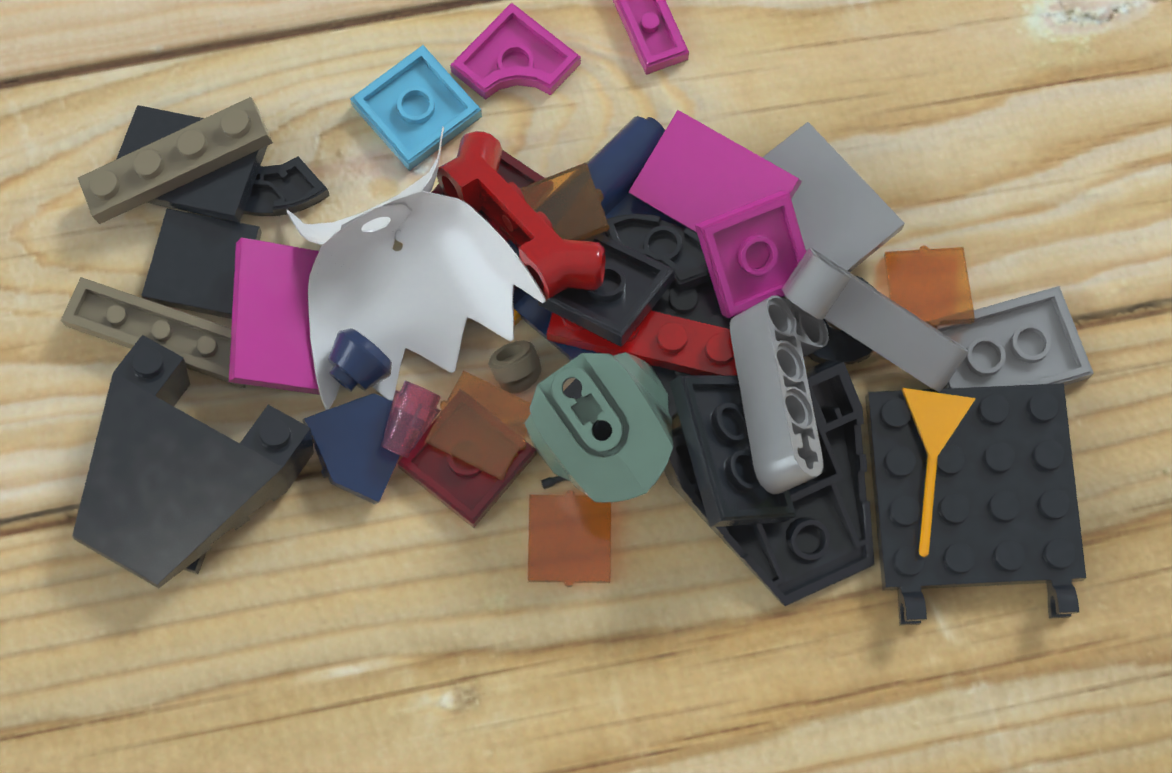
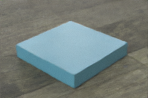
[350,45,482,171]

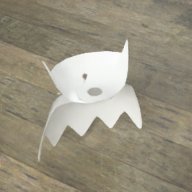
[286,126,546,410]

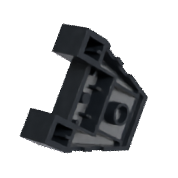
[72,335,314,588]
[664,361,875,606]

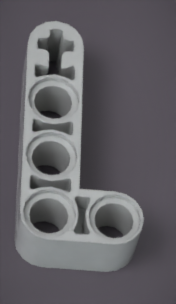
[782,248,969,392]
[730,296,829,494]

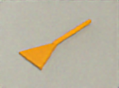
[901,388,976,557]

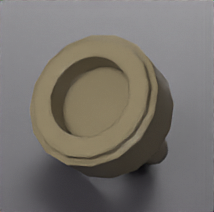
[488,340,542,393]

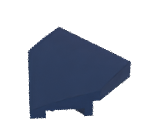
[302,393,419,504]

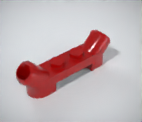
[437,131,605,300]

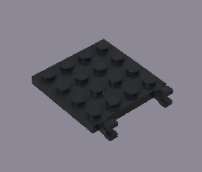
[865,383,1086,626]

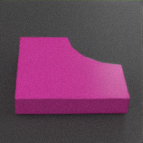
[450,2,581,100]

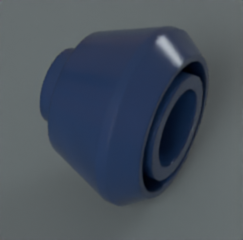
[328,328,392,392]

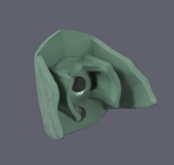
[525,352,674,502]

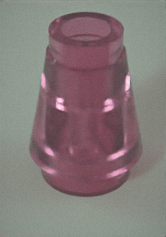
[381,381,441,459]

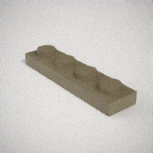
[78,97,273,224]
[61,277,246,388]

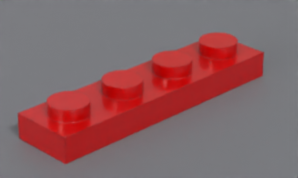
[547,311,737,376]

